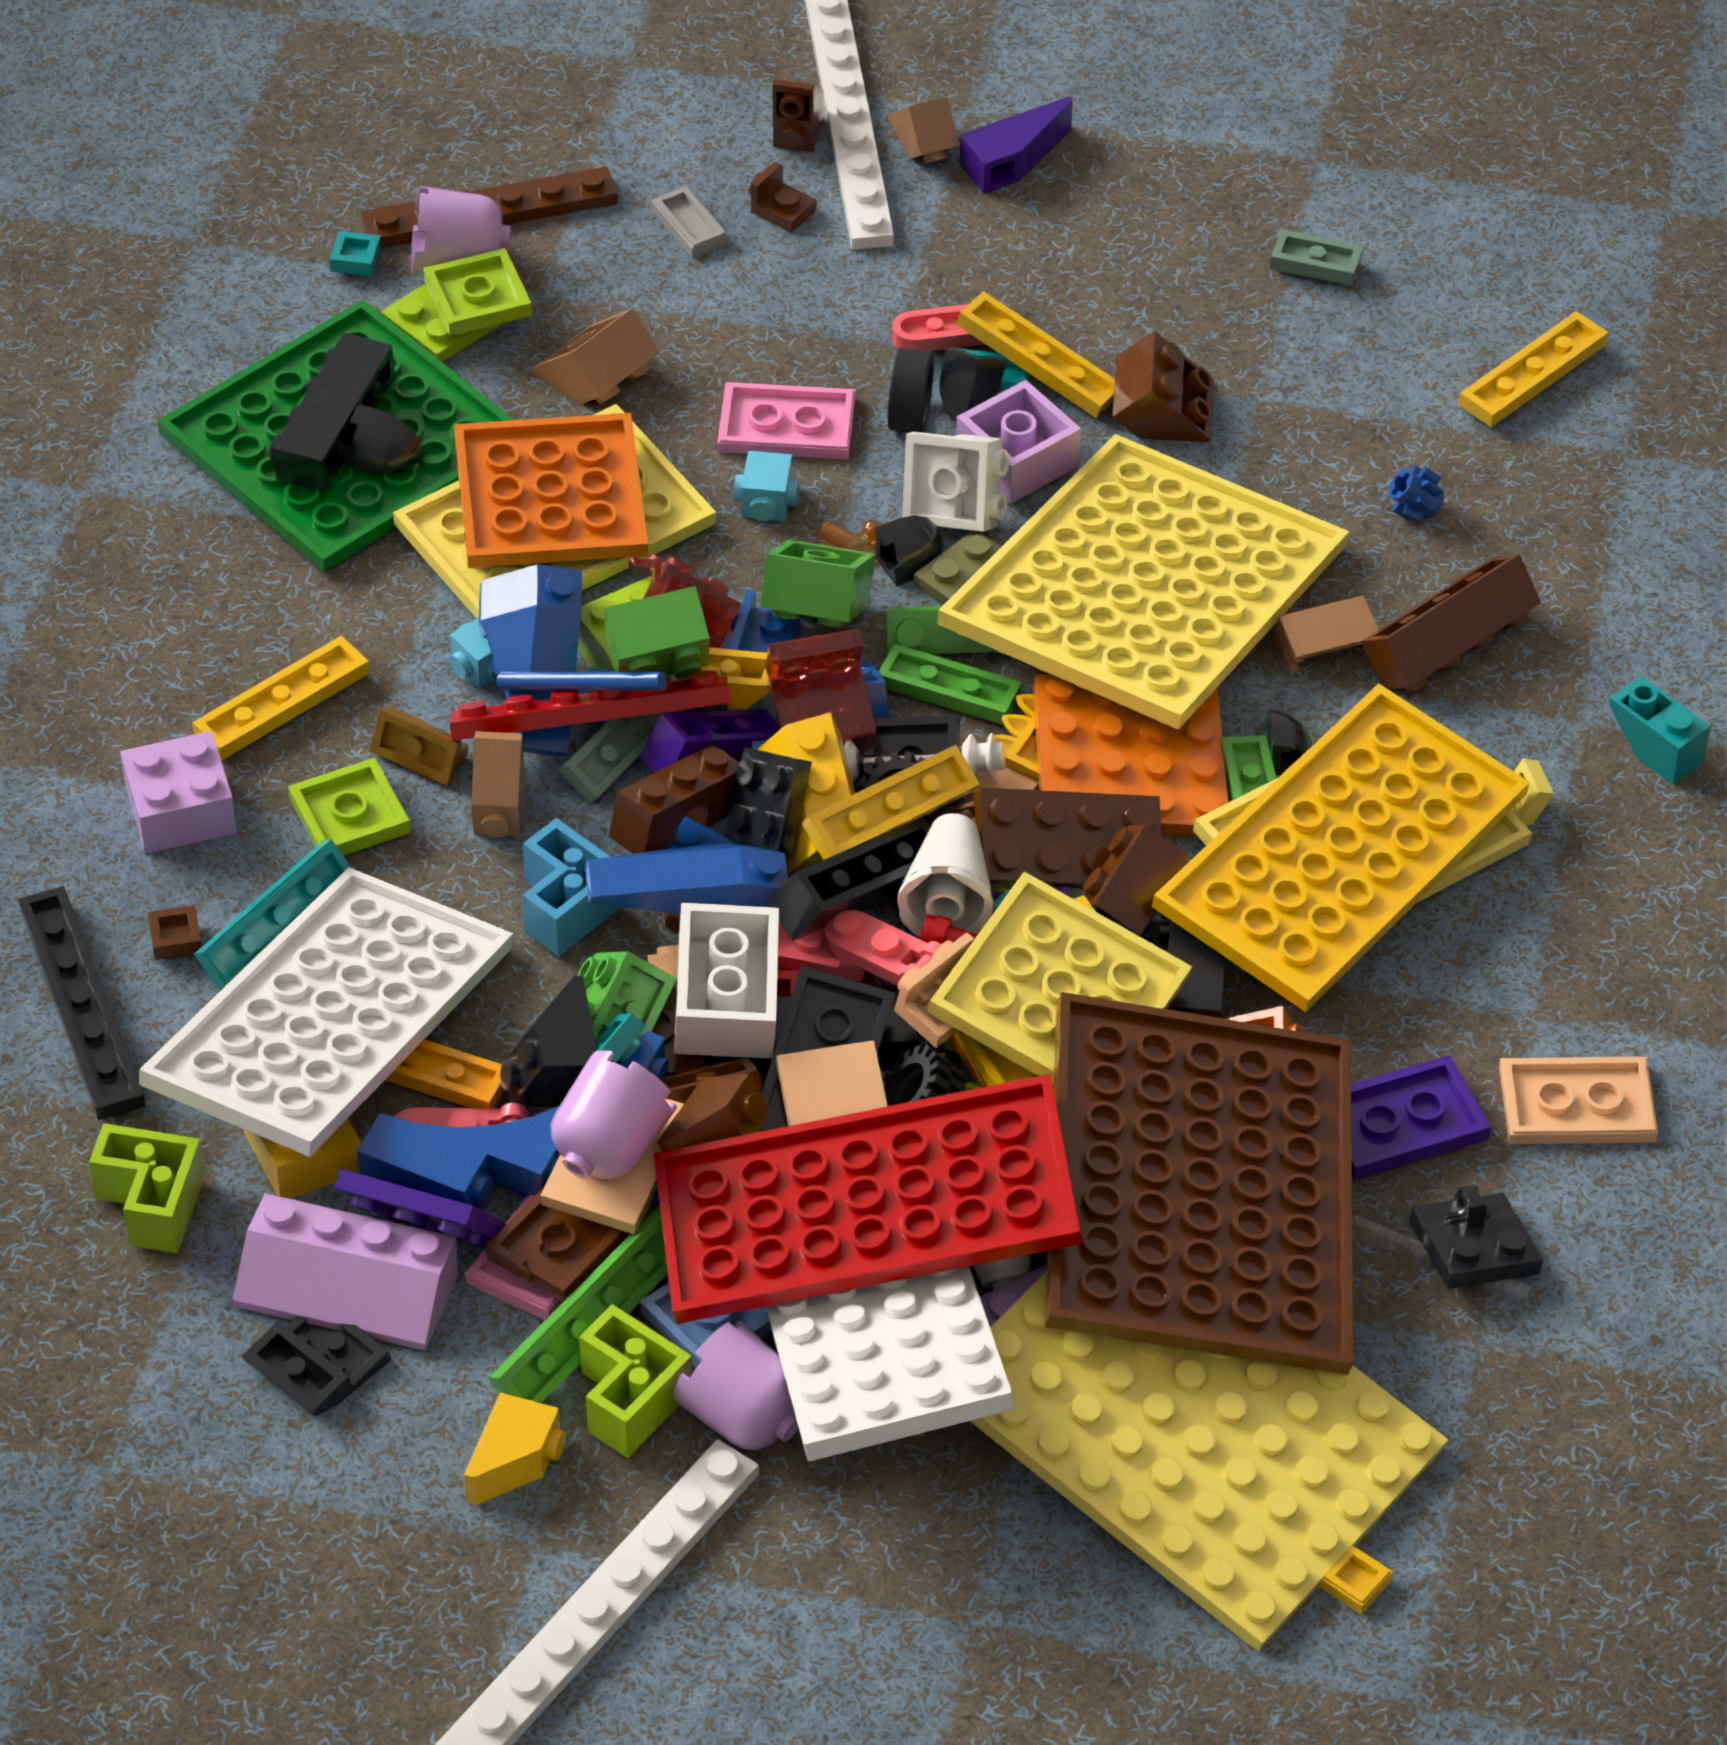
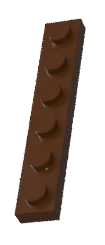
[362,166,618,248]

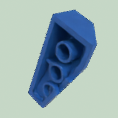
[479,564,582,756]
[585,842,788,915]

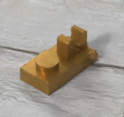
[369,706,469,786]

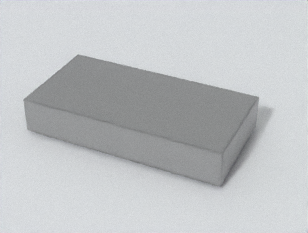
[650,186,729,258]

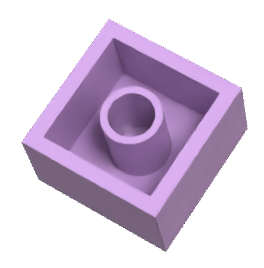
[956,380,1081,504]
[120,731,237,854]

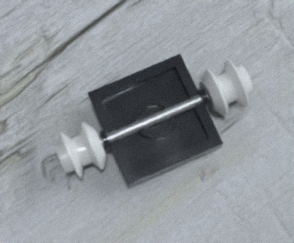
[844,715,1005,806]

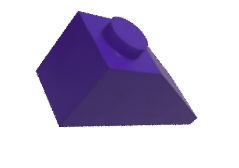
[640,709,782,773]

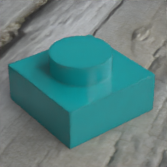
[329,231,381,277]
[595,1013,646,1063]

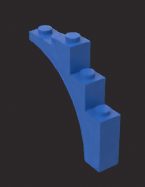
[357,1031,670,1207]

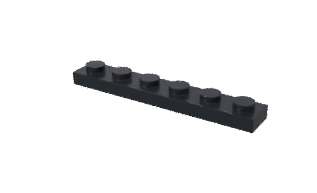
[18,886,145,1121]

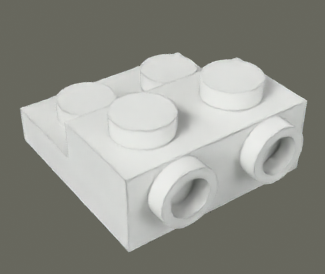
[902,432,1009,532]

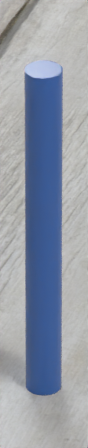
[497,672,667,691]

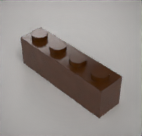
[1362,554,1541,692]

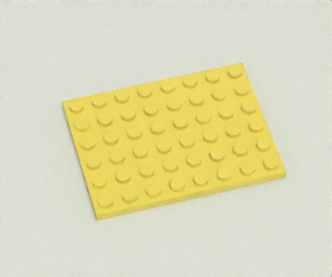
[937,434,1349,730]
[970,1271,1448,1651]

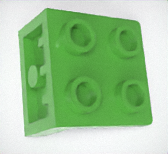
[577,951,677,1041]

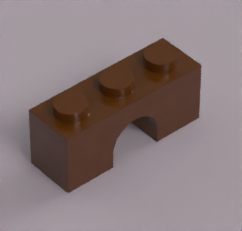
[608,744,739,854]

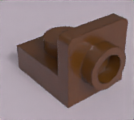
[749,162,817,233]

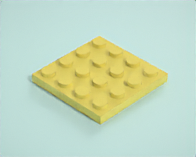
[926,871,1192,1085]

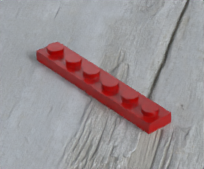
[449,670,731,741]

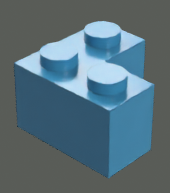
[522,818,622,957]

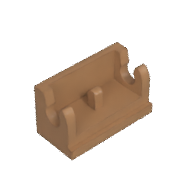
[1273,595,1379,671]

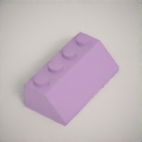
[233,1193,458,1351]

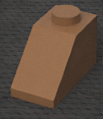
[887,97,960,164]
[471,731,526,838]

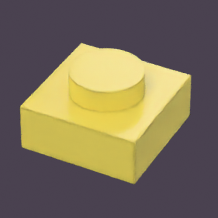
[1511,758,1554,826]

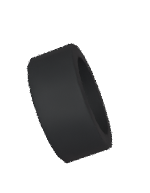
[887,348,934,433]

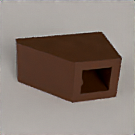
[772,79,824,152]

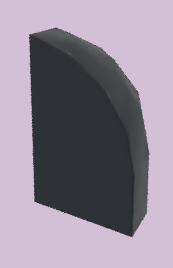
[939,348,1006,422]
[342,404,425,474]
[875,515,943,586]
[1266,709,1313,775]

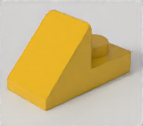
[679,648,780,710]

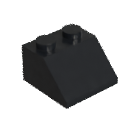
[500,976,597,1107]

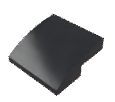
[242,1317,392,1417]

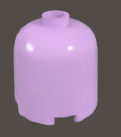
[411,186,510,272]
[551,1051,677,1179]
[673,1321,799,1451]

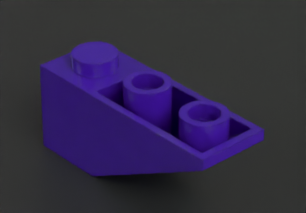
[960,96,1073,194]

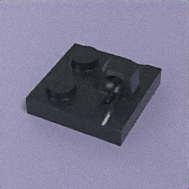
[1409,1185,1543,1289]

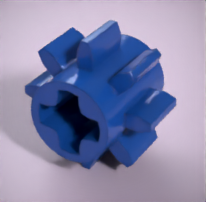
[1389,465,1444,522]

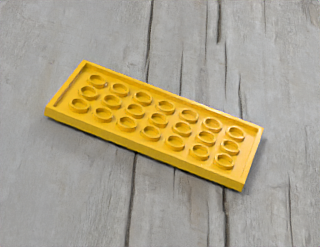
[1152,684,1530,1012]

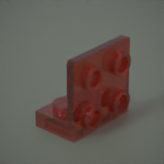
[627,554,741,648]
[765,628,876,741]

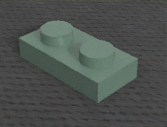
[1270,229,1364,286]

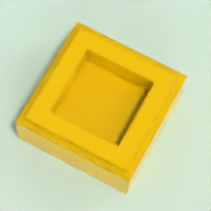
[1318,1545,1393,1615]

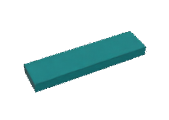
[194,839,351,991]

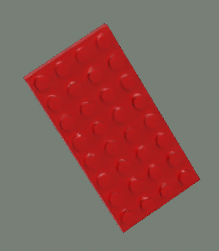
[654,1074,1083,1324]

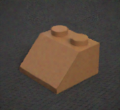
[531,308,660,404]

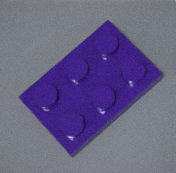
[1351,1055,1491,1180]
[334,1169,507,1248]

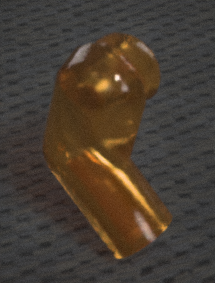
[818,520,883,552]

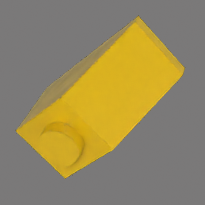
[464,1393,566,1505]

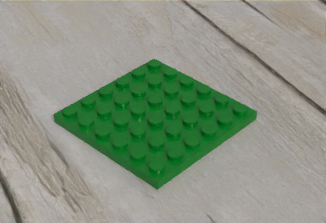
[158,299,514,572]

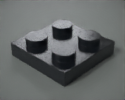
[725,747,812,855]

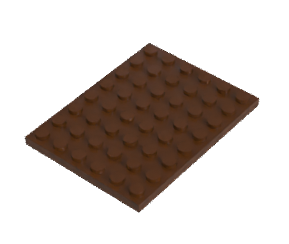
[1045,992,1353,1375]

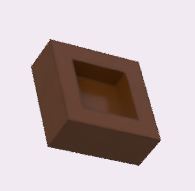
[148,905,202,960]

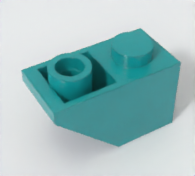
[1609,675,1711,785]

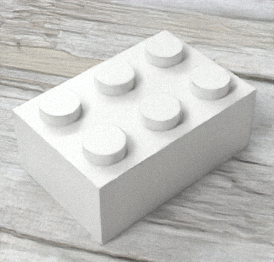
[674,903,779,1059]

